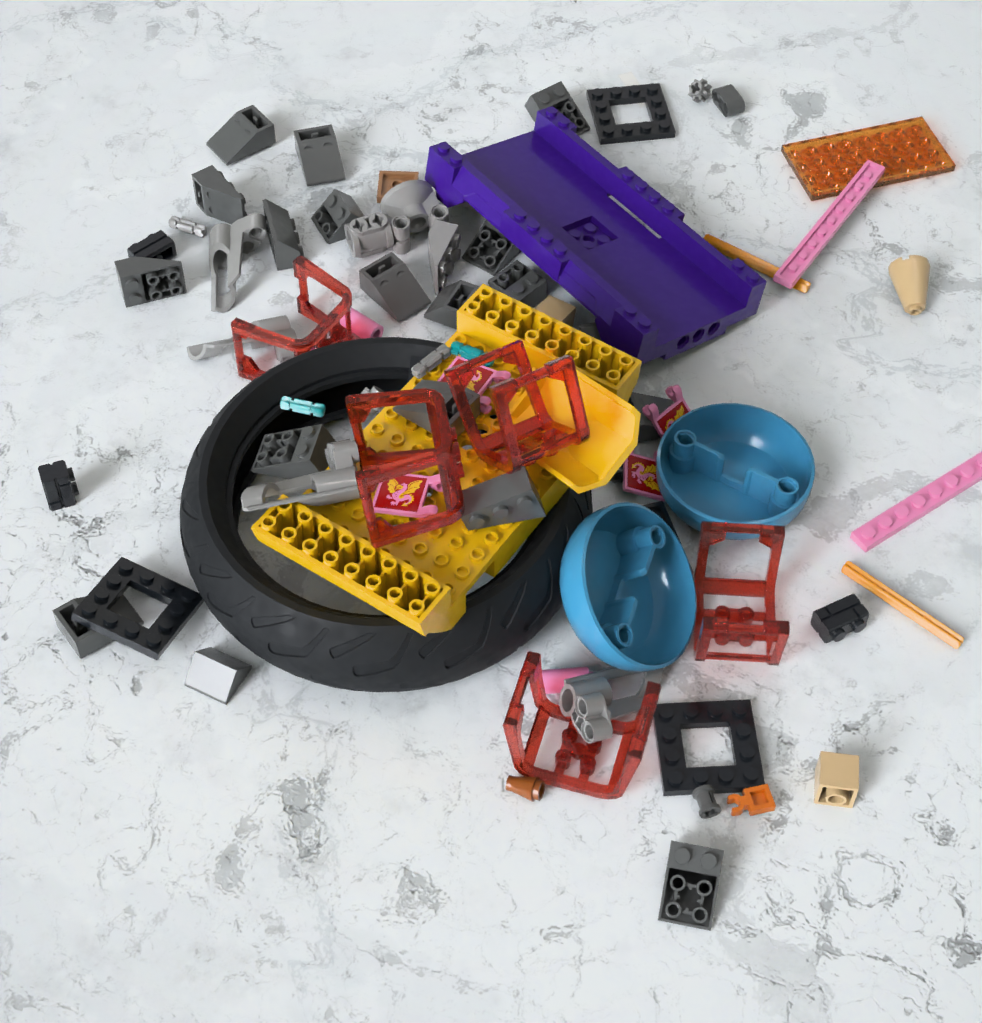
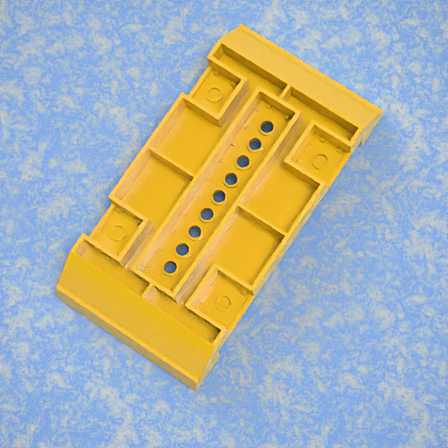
[251,284,642,636]

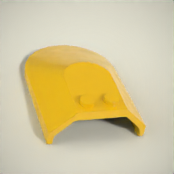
[499,362,641,494]

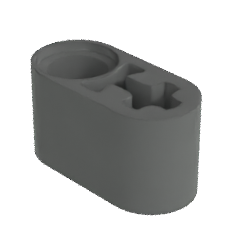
[712,84,745,117]

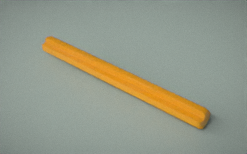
[703,234,811,293]
[841,561,964,649]

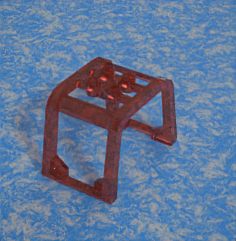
[231,256,355,381]
[444,340,590,474]
[345,388,465,548]
[693,521,790,666]
[503,651,662,800]

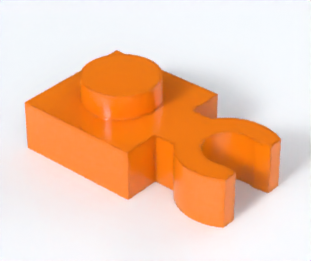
[727,784,776,816]

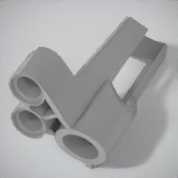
[209,213,266,313]
[186,315,300,363]
[241,439,361,512]
[559,668,663,743]

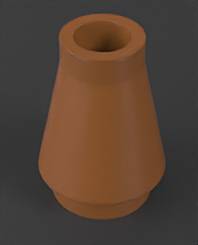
[505,775,545,802]

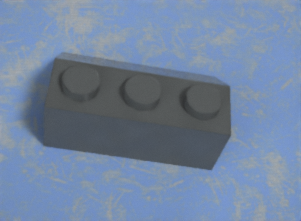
[262,199,304,271]

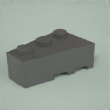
[454,466,546,531]

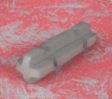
[168,216,207,237]
[411,344,451,379]

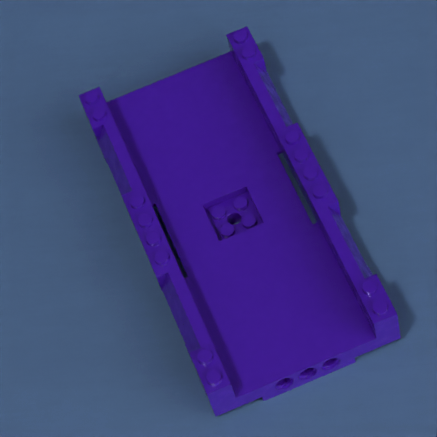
[425,106,767,365]

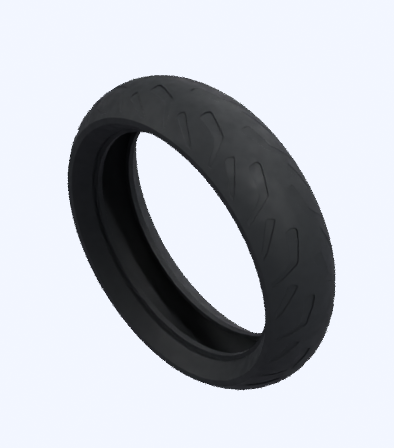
[180,337,593,692]

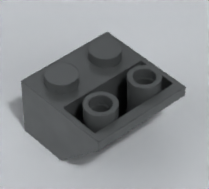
[311,189,364,244]
[488,260,547,308]
[424,280,480,330]

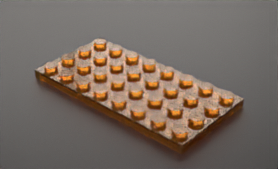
[781,116,956,201]

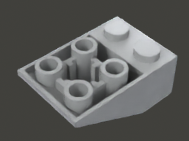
[428,219,461,295]

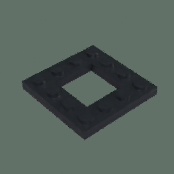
[586,83,676,145]
[71,556,204,660]
[652,699,765,796]

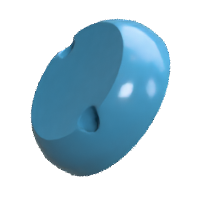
[656,403,815,540]
[560,502,697,672]

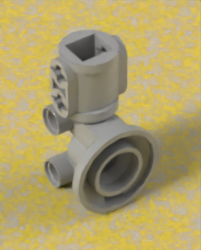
[344,180,449,258]

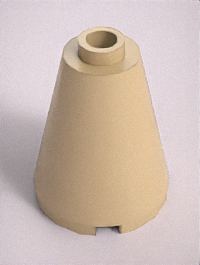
[888,255,930,315]

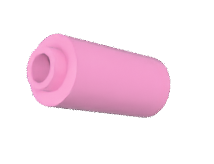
[338,306,384,339]
[538,667,593,695]

